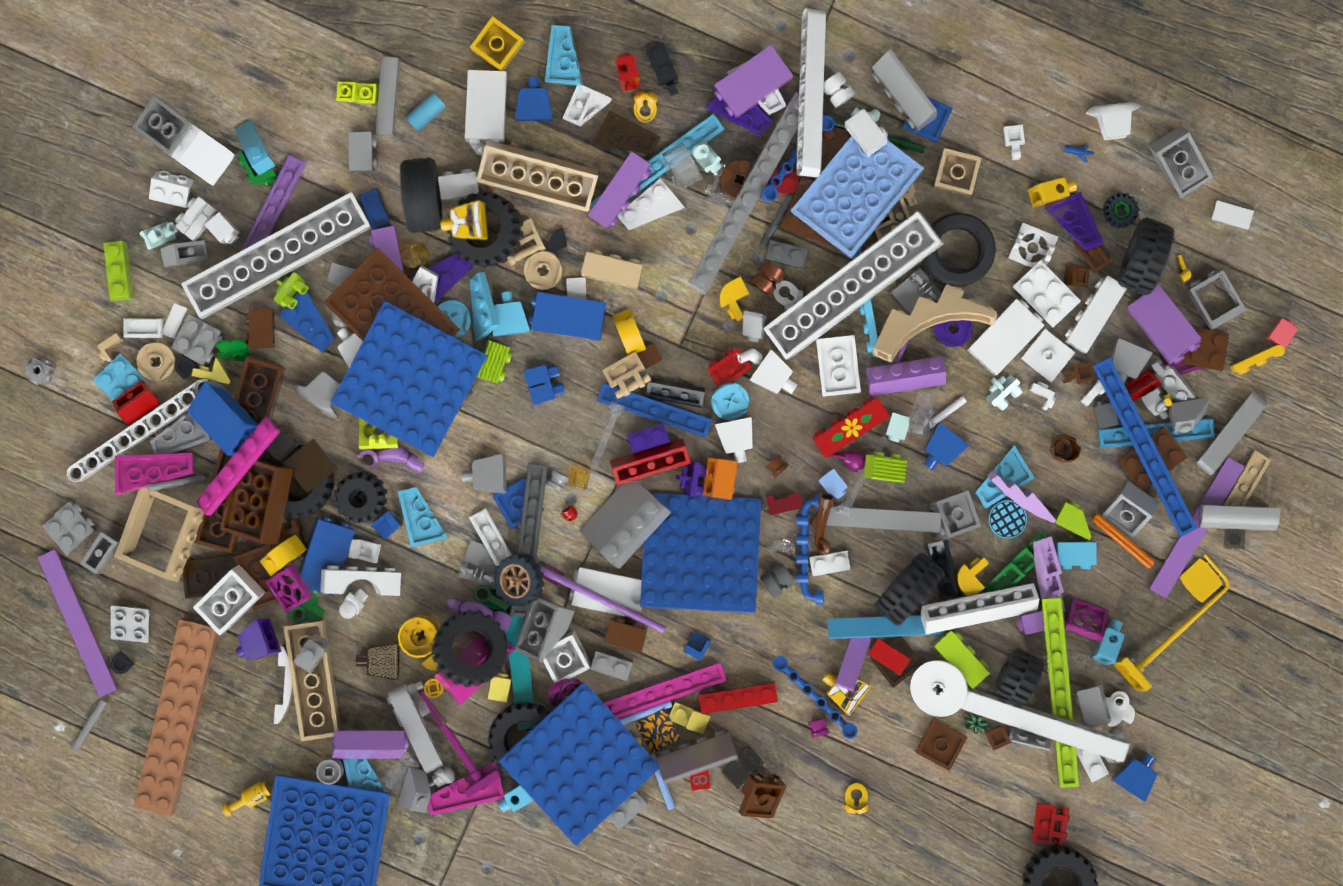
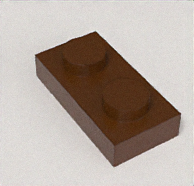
[1072,241,1111,274]

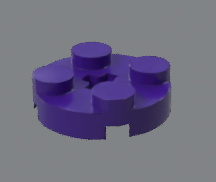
[934,320,973,348]

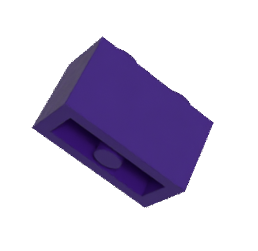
[627,424,670,453]

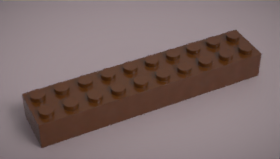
[194,357,286,553]

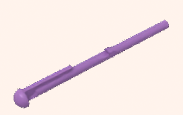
[535,559,666,633]

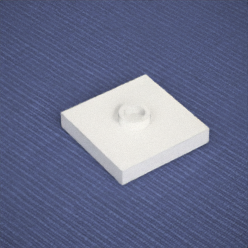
[1021,329,1075,383]

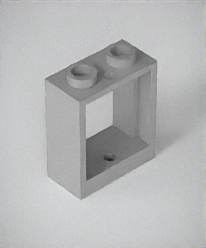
[1187,270,1246,330]

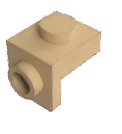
[98,332,124,362]

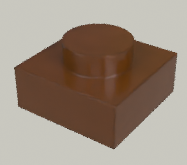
[985,725,1011,751]

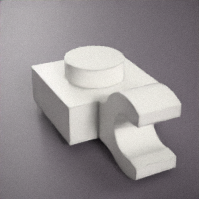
[1003,125,1025,160]

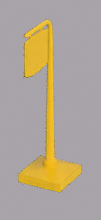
[1113,554,1229,692]

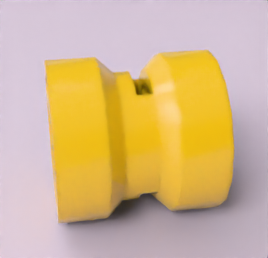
[424,677,444,698]

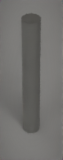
[760,194,793,248]

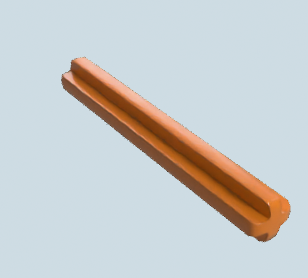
[1091,514,1155,568]

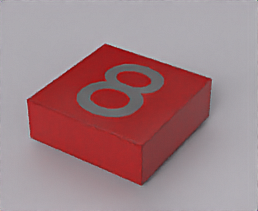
[690,769,711,791]

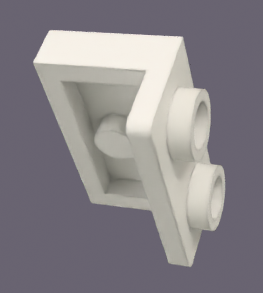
[149,171,193,208]

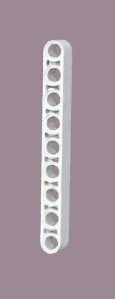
[797,8,826,177]
[67,379,210,482]
[961,688,1130,762]

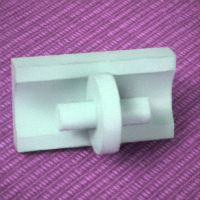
[690,140,722,173]
[140,221,177,250]
[985,375,1022,410]

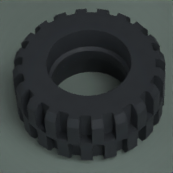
[446,191,523,267]
[1118,217,1175,295]
[264,445,334,518]
[875,553,945,626]
[432,610,509,687]
[488,702,551,772]
[1022,846,1098,886]

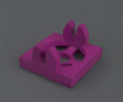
[265,564,314,613]
[1064,597,1109,642]

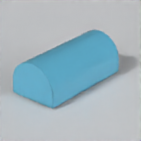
[405,93,446,132]

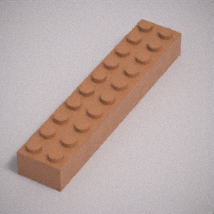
[133,618,219,816]

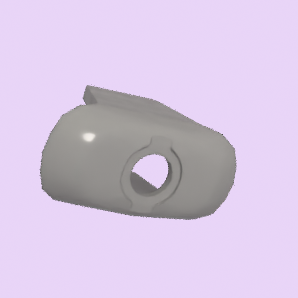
[294,372,341,418]

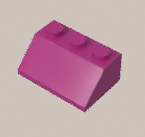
[434,636,488,705]

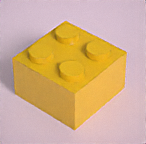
[470,16,525,71]

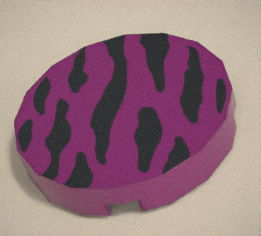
[548,678,583,707]

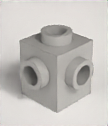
[25,356,56,385]

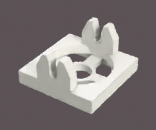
[1008,223,1058,268]

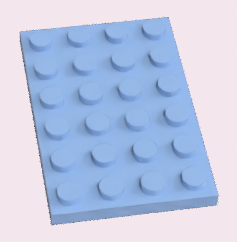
[791,136,924,259]

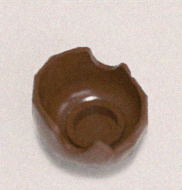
[1050,434,1081,463]

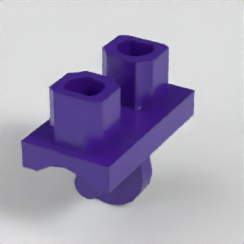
[675,462,707,497]

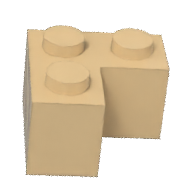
[873,197,911,242]

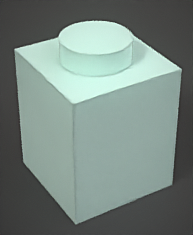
[885,413,911,443]

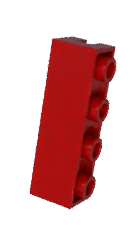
[615,52,640,92]

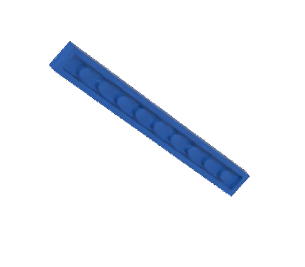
[1092,357,1198,537]

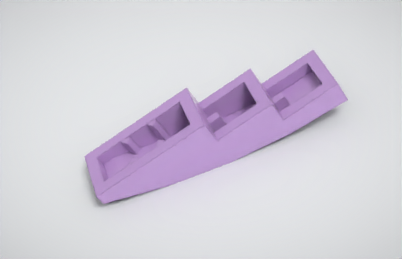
[987,471,1056,523]
[1033,536,1066,612]

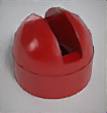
[561,505,578,522]

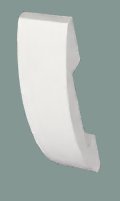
[274,646,293,724]

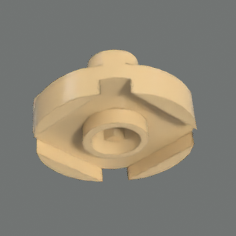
[524,251,562,290]
[137,343,176,381]

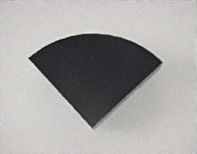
[548,228,567,251]

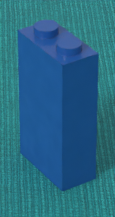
[529,292,606,341]
[187,381,258,455]
[298,516,355,596]

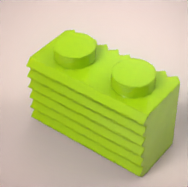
[477,340,513,384]
[864,452,908,483]

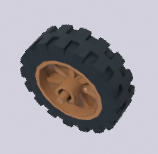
[493,554,544,607]

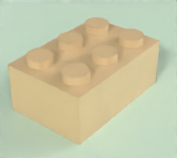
[581,249,643,290]

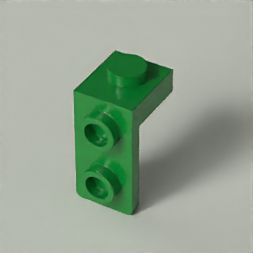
[237,150,278,187]

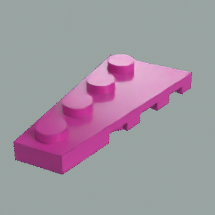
[115,453,194,495]
[428,762,505,816]

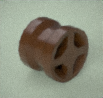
[765,454,789,478]

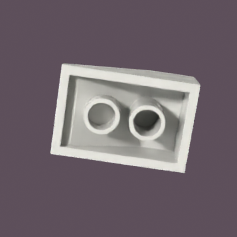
[164,125,236,186]

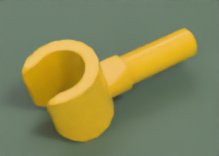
[1177,255,1191,283]

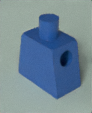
[515,77,553,122]
[923,423,969,470]
[1111,752,1157,802]

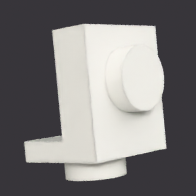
[1029,381,1056,410]
[348,539,381,563]

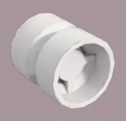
[823,72,856,108]

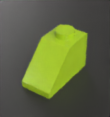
[1054,501,1091,540]

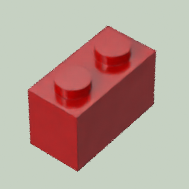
[112,380,160,426]

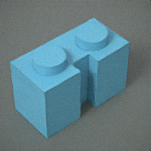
[1055,542,1097,569]

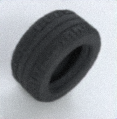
[400,157,443,233]
[922,213,996,287]

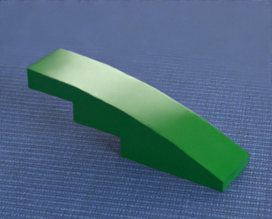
[984,531,1047,592]

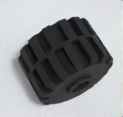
[333,471,388,523]
[995,648,1044,706]

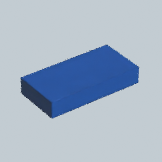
[359,188,391,230]

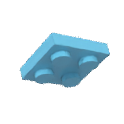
[93,353,148,400]

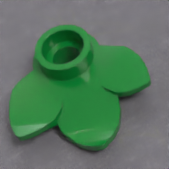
[215,339,250,362]
[289,589,325,623]

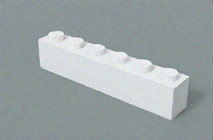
[921,583,1039,634]

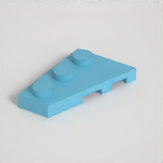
[545,25,583,86]
[469,272,499,341]
[975,445,1035,508]
[397,487,448,547]
[343,759,392,803]

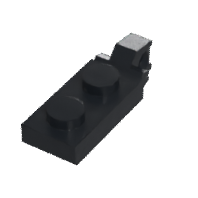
[646,43,679,97]

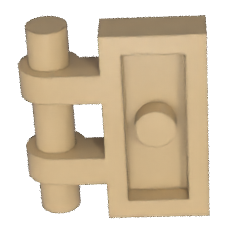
[602,351,651,399]

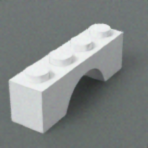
[320,566,401,596]

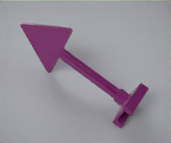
[420,691,501,798]

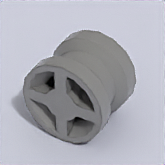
[546,470,569,492]

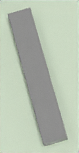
[826,507,942,533]

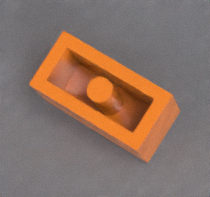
[703,458,737,500]

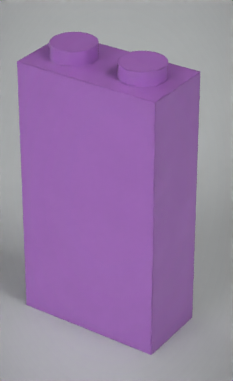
[714,45,793,119]
[1127,284,1201,364]
[332,731,408,759]

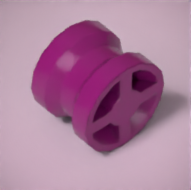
[808,717,830,738]

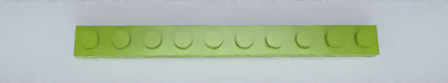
[1042,596,1080,788]

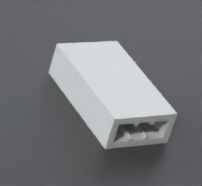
[465,70,508,145]
[967,299,1044,376]
[569,567,642,617]

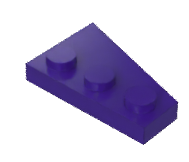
[705,97,773,136]
[1045,192,1103,251]
[408,254,474,304]

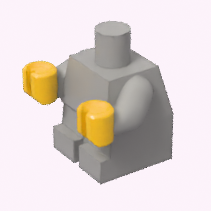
[1141,386,1172,419]

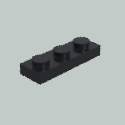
[646,378,706,408]
[928,540,961,600]

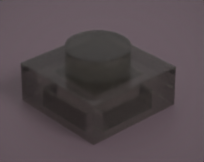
[1224,529,1245,549]

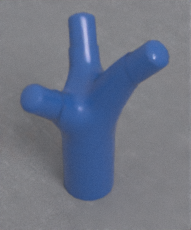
[1064,145,1094,163]

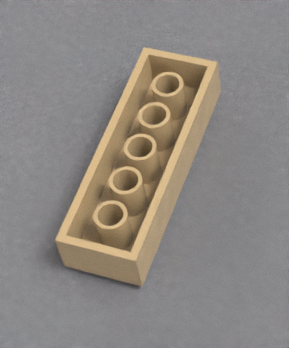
[476,140,599,212]
[284,620,342,741]

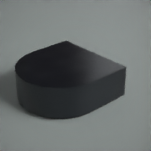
[175,356,199,380]
[111,651,135,674]

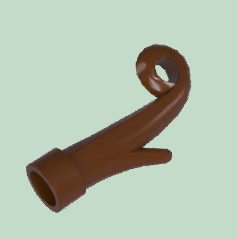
[810,493,835,555]

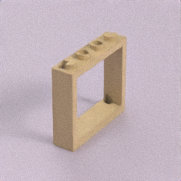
[114,487,204,582]

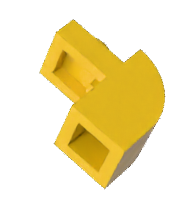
[720,277,749,322]
[612,309,646,355]
[260,534,307,576]
[956,557,989,597]

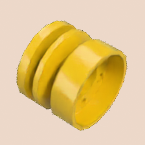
[398,614,441,658]

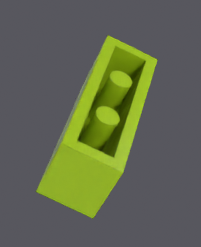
[103,241,134,302]
[933,630,990,689]

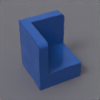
[371,511,402,539]
[683,631,711,661]

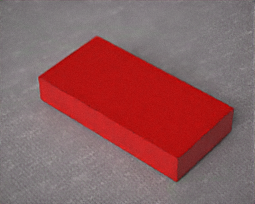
[1124,369,1161,402]
[868,638,910,675]

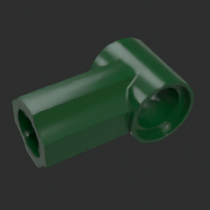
[473,585,509,613]

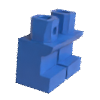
[523,365,565,406]

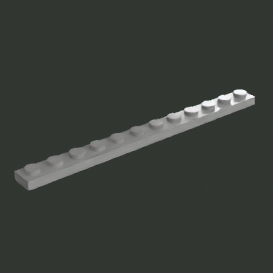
[688,92,799,295]

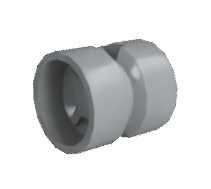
[316,757,345,785]

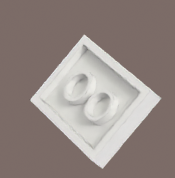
[1013,260,1081,327]
[816,335,861,397]

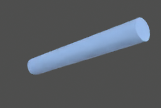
[618,701,673,725]
[651,753,675,810]

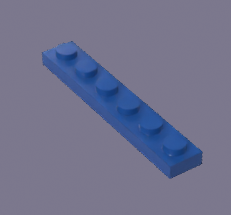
[597,383,712,438]

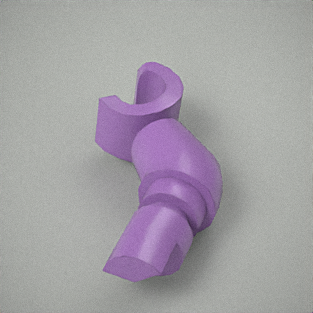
[358,444,425,473]
[448,599,511,632]

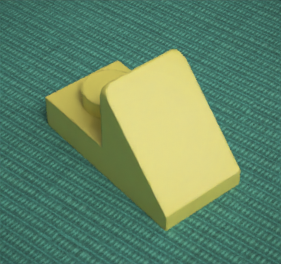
[192,358,233,385]
[669,701,711,734]

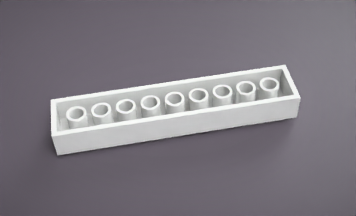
[181,192,371,319]
[763,212,944,359]

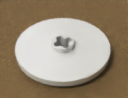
[910,660,968,717]

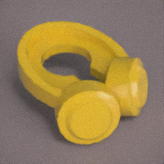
[633,91,658,123]
[844,783,869,814]

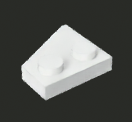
[563,86,612,127]

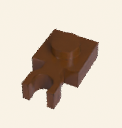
[1061,361,1097,384]

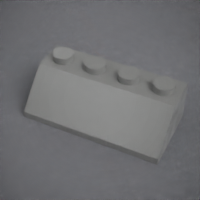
[871,49,937,131]

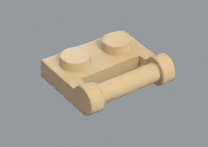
[496,218,546,266]

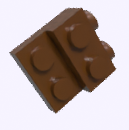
[738,772,786,818]

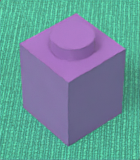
[1017,610,1045,635]

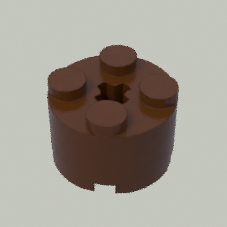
[720,160,753,200]

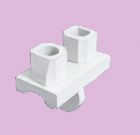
[339,589,368,619]

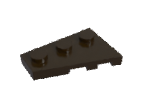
[592,110,661,155]

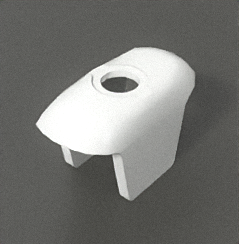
[1086,102,1141,140]

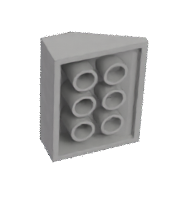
[580,480,671,569]
[657,729,738,784]

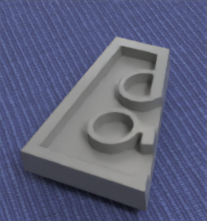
[150,413,211,454]

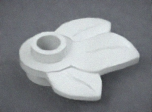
[1106,691,1135,727]

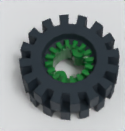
[1103,193,1140,228]

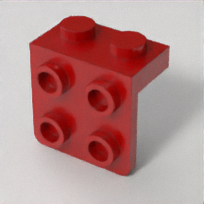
[707,347,752,387]

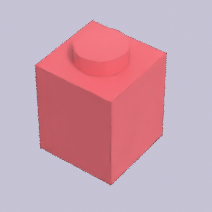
[1266,318,1298,348]

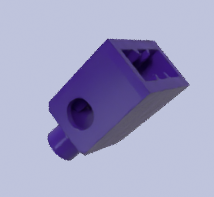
[236,618,282,661]

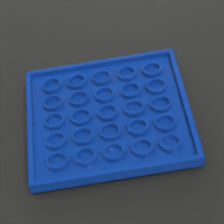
[331,301,488,457]
[640,493,761,614]
[498,682,660,846]
[259,774,390,886]

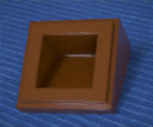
[1064,266,1089,287]

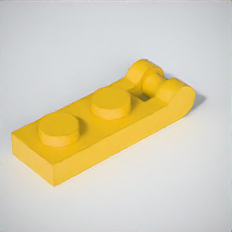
[1229,345,1285,375]

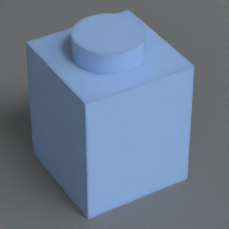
[818,469,847,499]

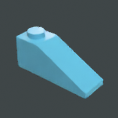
[235,120,275,175]

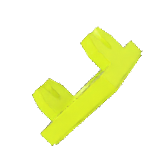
[359,418,398,449]

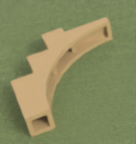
[874,284,997,363]

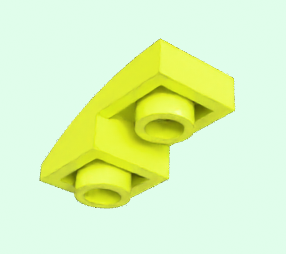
[336,82,379,104]

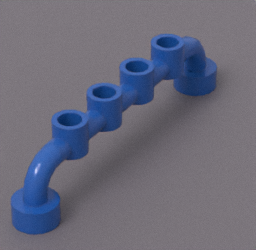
[760,115,835,202]
[796,494,824,605]
[772,656,858,739]

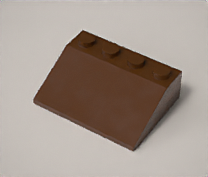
[220,459,293,544]

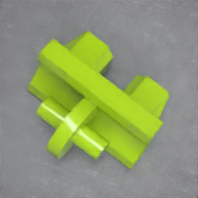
[273,272,309,309]

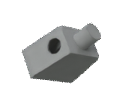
[1111,338,1153,384]
[462,454,507,494]
[294,633,332,674]

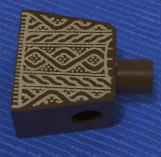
[356,642,400,680]

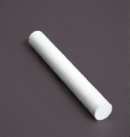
[916,396,967,436]

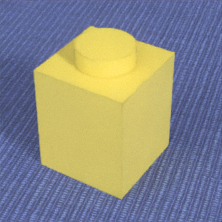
[488,673,512,703]

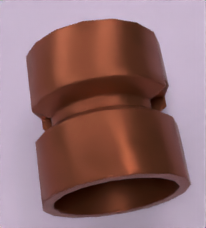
[751,260,786,296]

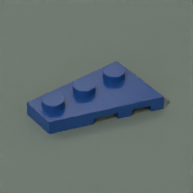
[279,292,335,353]

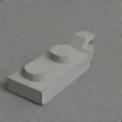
[1152,358,1196,403]

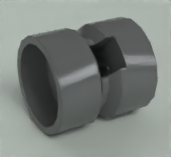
[760,563,796,598]

